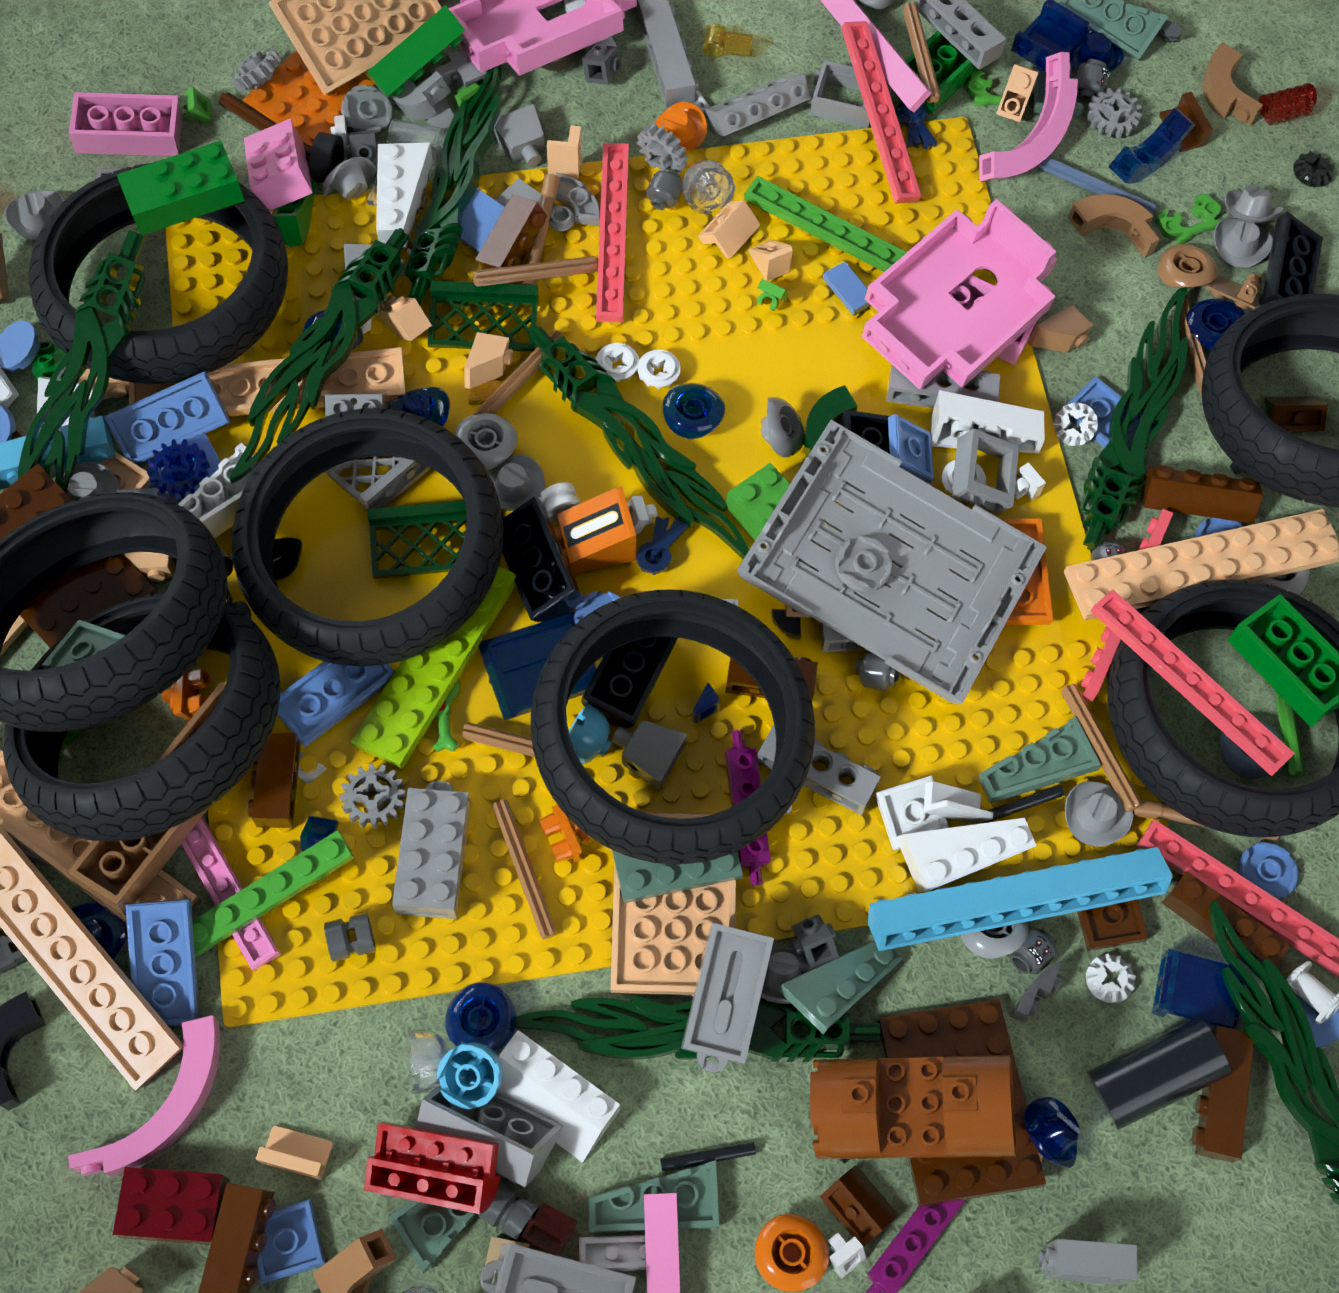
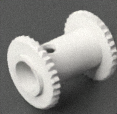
[1286,961,1339,1024]

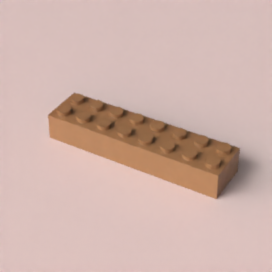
[67,682,225,916]

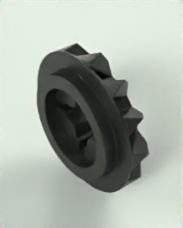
[1293,151,1335,187]

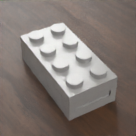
[392,781,471,919]
[681,923,774,1072]
[480,1243,636,1293]

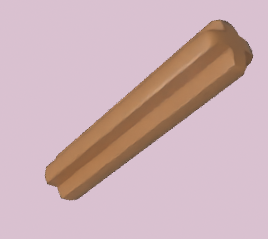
[462,722,535,757]

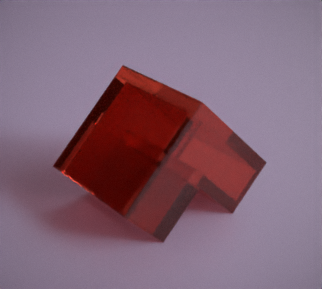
[521,1201,578,1257]

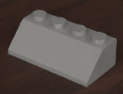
[415,1084,563,1187]

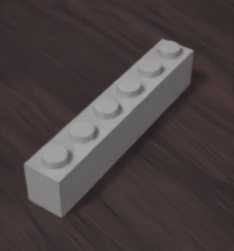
[635,0,699,107]

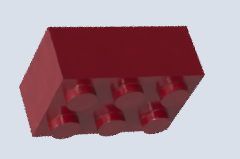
[112,1167,229,1245]

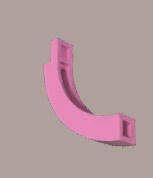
[979,52,1078,181]
[68,1015,220,1177]

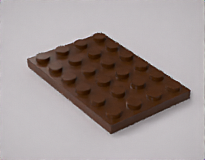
[0,464,155,648]
[878,999,1046,1207]

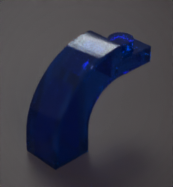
[1108,108,1195,184]

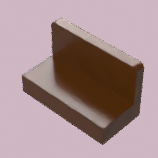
[1159,92,1213,152]
[1264,396,1328,431]
[819,1165,898,1247]

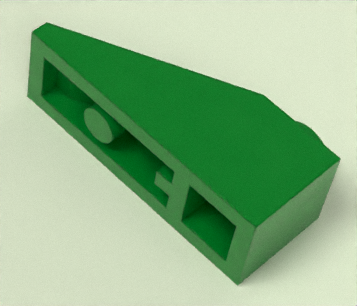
[272,180,316,247]

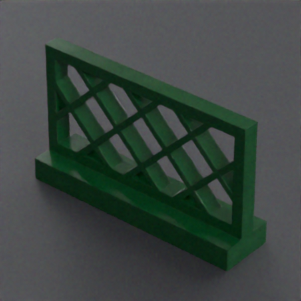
[428,281,539,352]
[367,500,467,579]

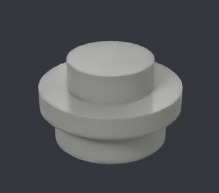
[549,206,574,231]

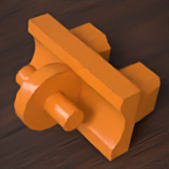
[162,669,210,723]
[539,805,590,863]

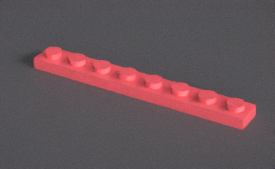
[841,21,922,204]
[596,143,629,322]
[1081,509,1173,703]
[1090,589,1295,776]
[1137,819,1339,978]

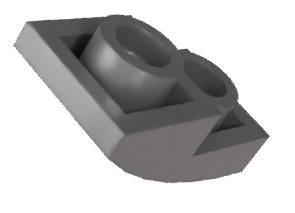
[1011,963,1062,1022]

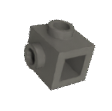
[582,43,621,84]
[346,130,382,165]
[791,914,839,970]

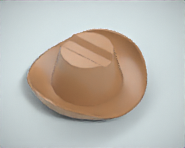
[1157,244,1218,288]

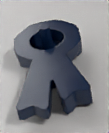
[895,101,937,150]
[636,516,688,575]

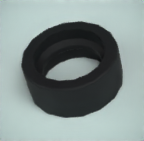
[309,132,344,183]

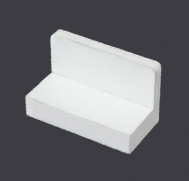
[924,781,993,825]

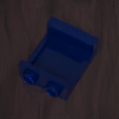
[1011,0,1090,72]
[1152,949,1244,1028]

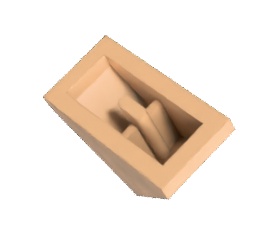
[748,240,793,281]

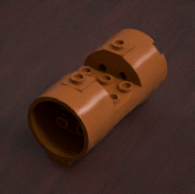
[810,1055,1016,1159]

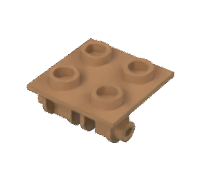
[1206,273,1262,309]

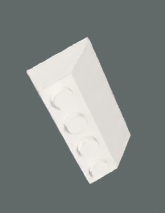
[497,1030,620,1163]

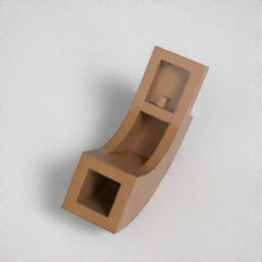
[1202,42,1263,126]
[1068,194,1160,258]

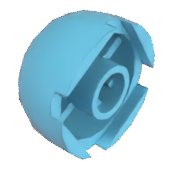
[569,703,612,764]
[437,1042,503,1109]

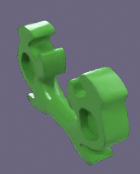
[967,71,1033,106]
[1155,194,1223,244]

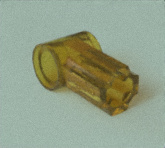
[702,23,753,58]

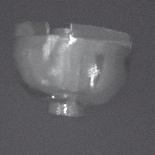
[682,160,735,214]
[406,1030,453,1094]

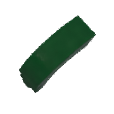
[803,385,858,458]

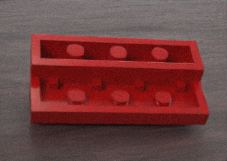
[364,1122,501,1214]

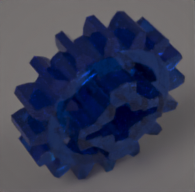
[146,439,210,498]

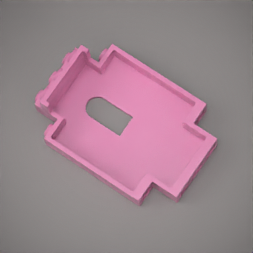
[448,0,637,76]
[862,199,1057,390]

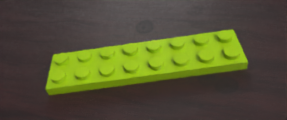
[351,567,516,769]

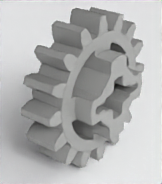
[231,48,282,91]
[1086,88,1142,139]
[637,124,688,174]
[340,764,406,830]

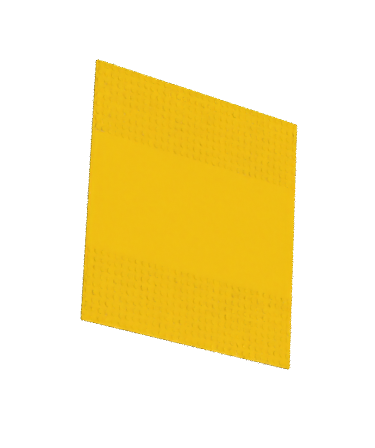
[165,117,1180,1028]

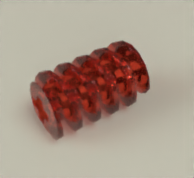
[1258,83,1317,126]

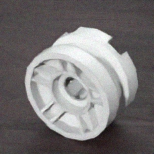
[538,482,581,523]

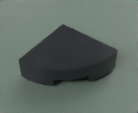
[771,609,801,640]

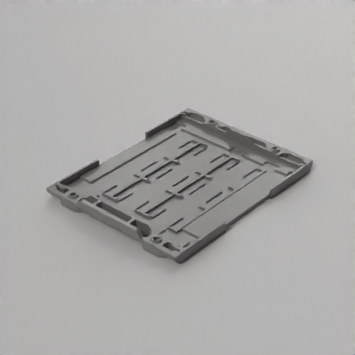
[737,420,1047,704]

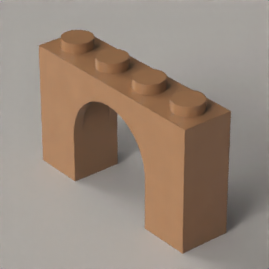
[313,1229,397,1293]

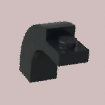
[0,991,46,1111]

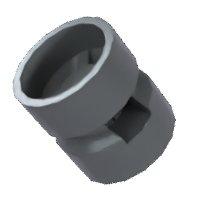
[324,912,376,962]
[479,1180,540,1242]

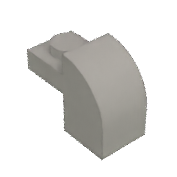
[429,52,487,88]
[390,71,451,120]

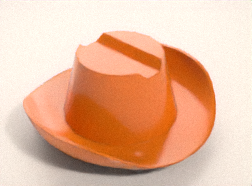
[654,102,707,151]
[754,1214,829,1292]

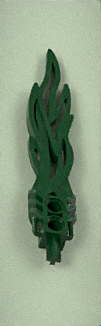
[404,65,502,306]
[229,228,409,484]
[18,230,146,492]
[1080,287,1188,550]
[528,326,749,560]
[1209,901,1339,1205]
[506,996,880,1062]

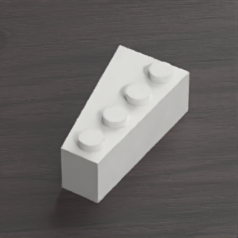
[931,390,1045,454]

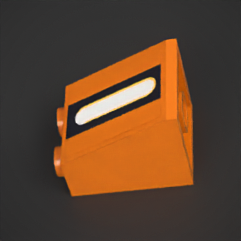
[553,486,636,575]

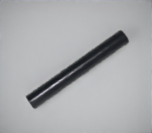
[980,785,1064,824]
[660,1142,756,1171]

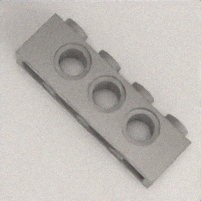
[915,0,1007,70]
[705,72,811,136]
[886,365,1000,408]
[757,725,881,816]

